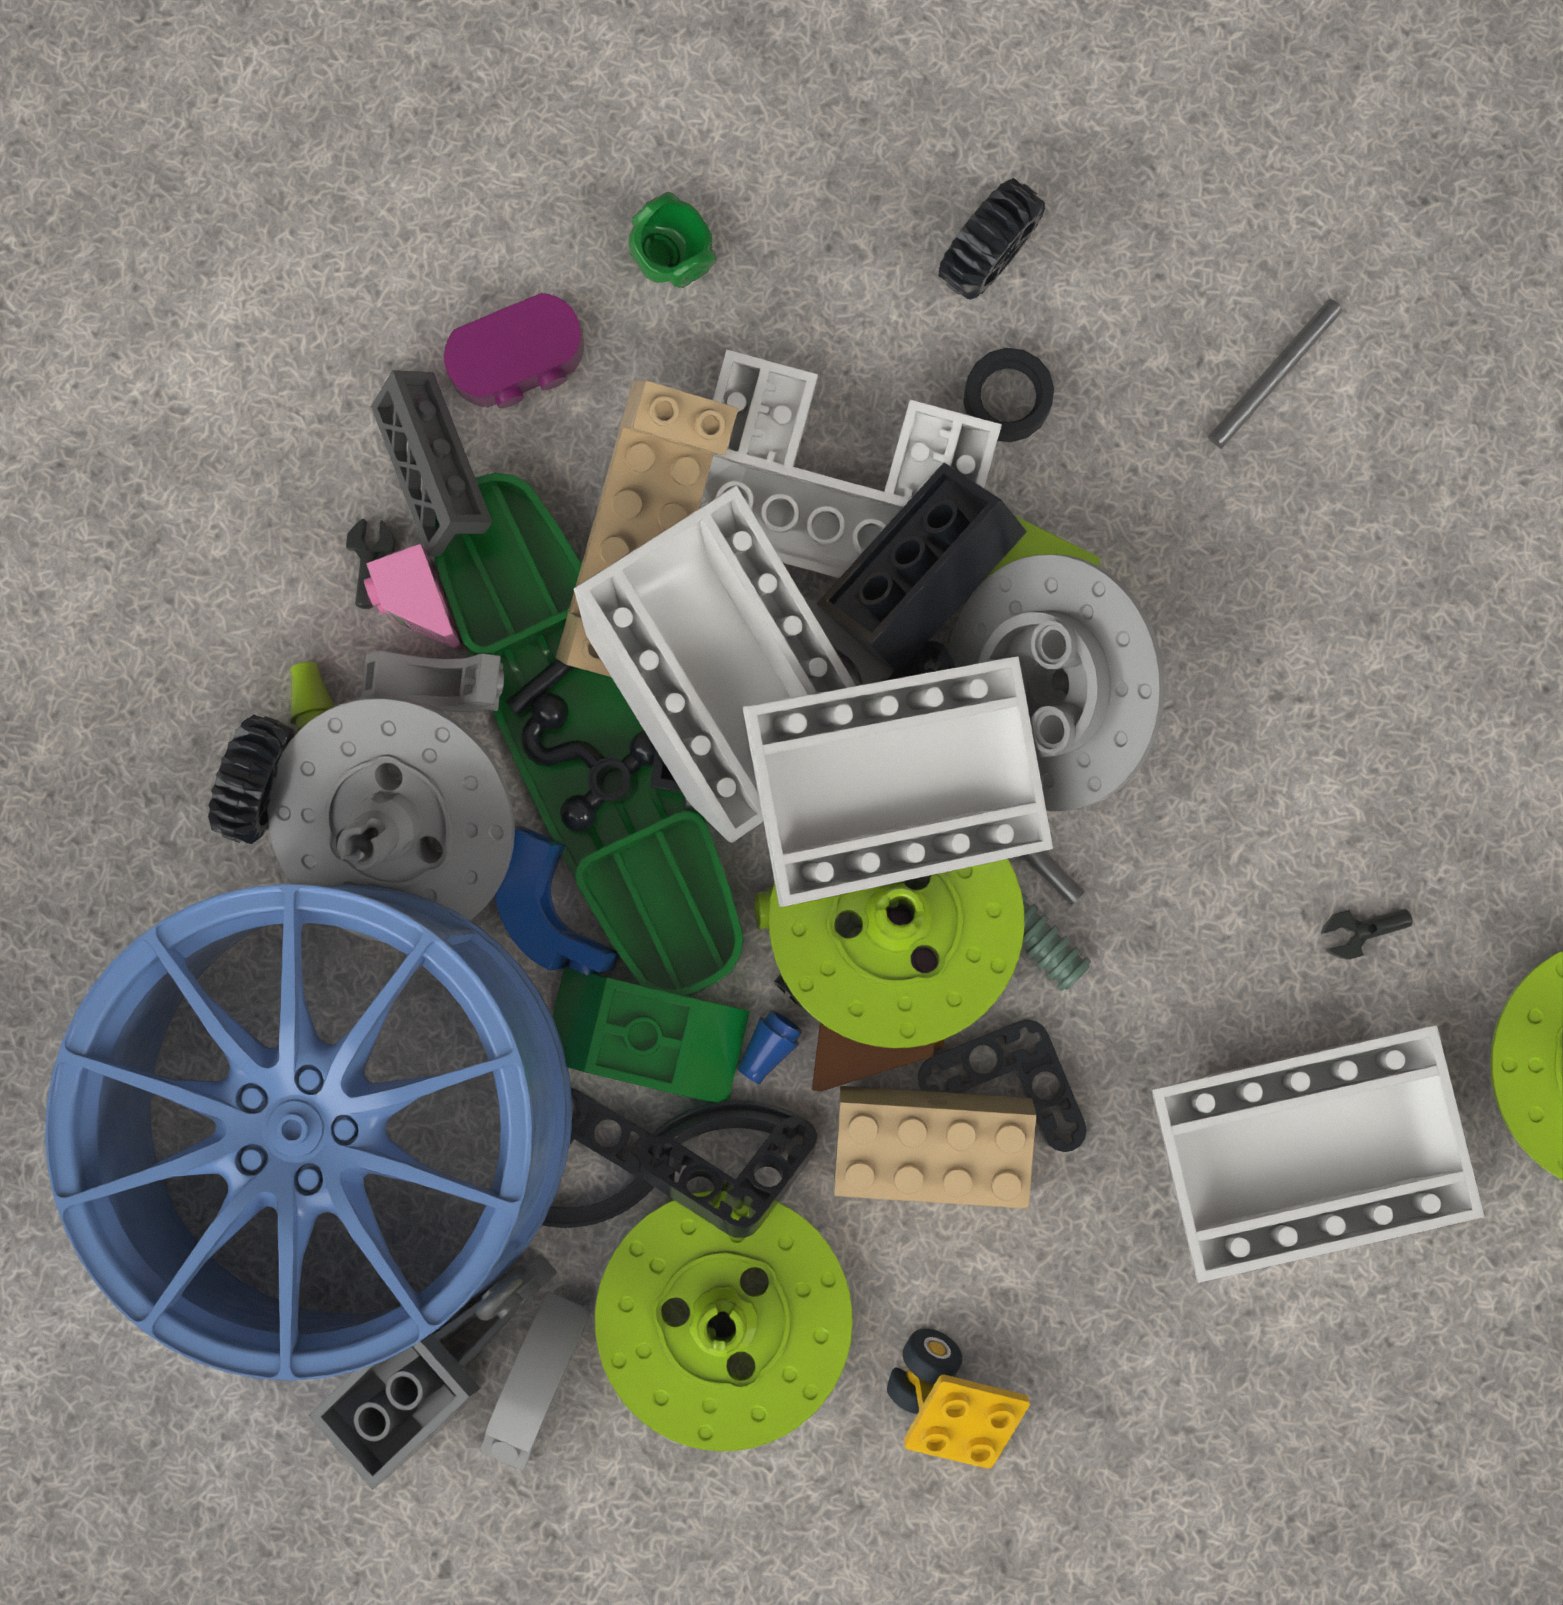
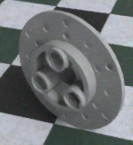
[948,554,1165,811]
[267,696,515,943]

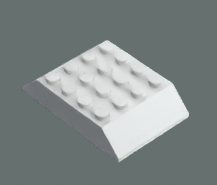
[574,486,856,843]
[743,656,1053,907]
[1151,1025,1484,1283]

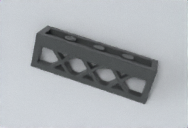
[371,370,493,557]

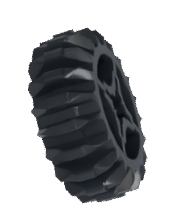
[938,178,1045,300]
[208,714,295,844]

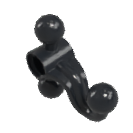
[521,693,655,832]

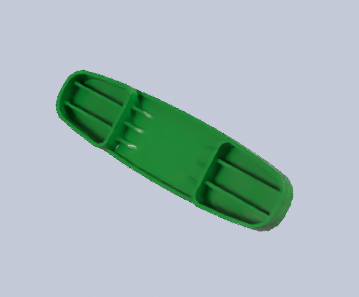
[435,472,744,996]

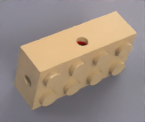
[834,1086,1036,1209]

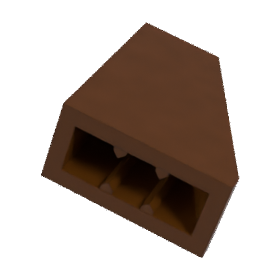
[812,1023,944,1092]

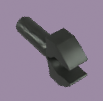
[346,518,396,609]
[1321,909,1413,960]

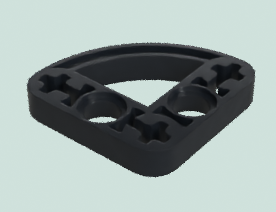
[542,1087,669,1228]
[639,1100,817,1238]

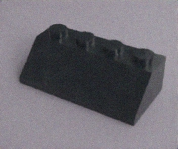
[816,462,1027,675]

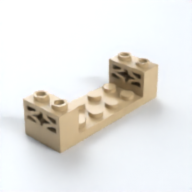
[556,380,739,677]

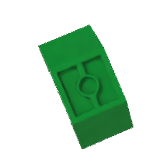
[552,967,750,1103]

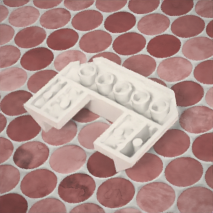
[699,349,1002,578]

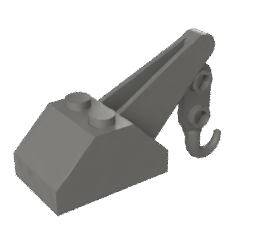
[308,1254,557,1490]

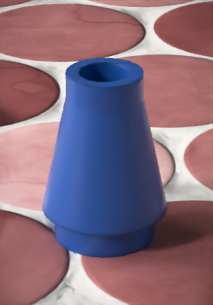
[737,1010,802,1084]

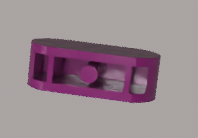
[444,293,584,409]

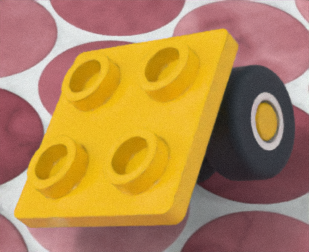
[887,1328,1030,1469]

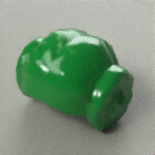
[628,192,717,288]

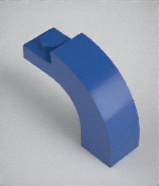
[495,826,619,975]

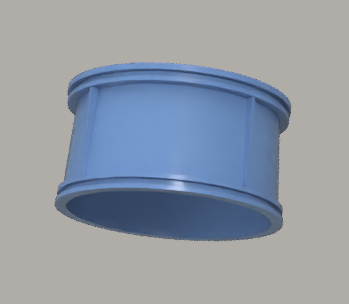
[45,884,573,1381]

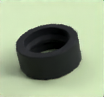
[963,348,1054,443]

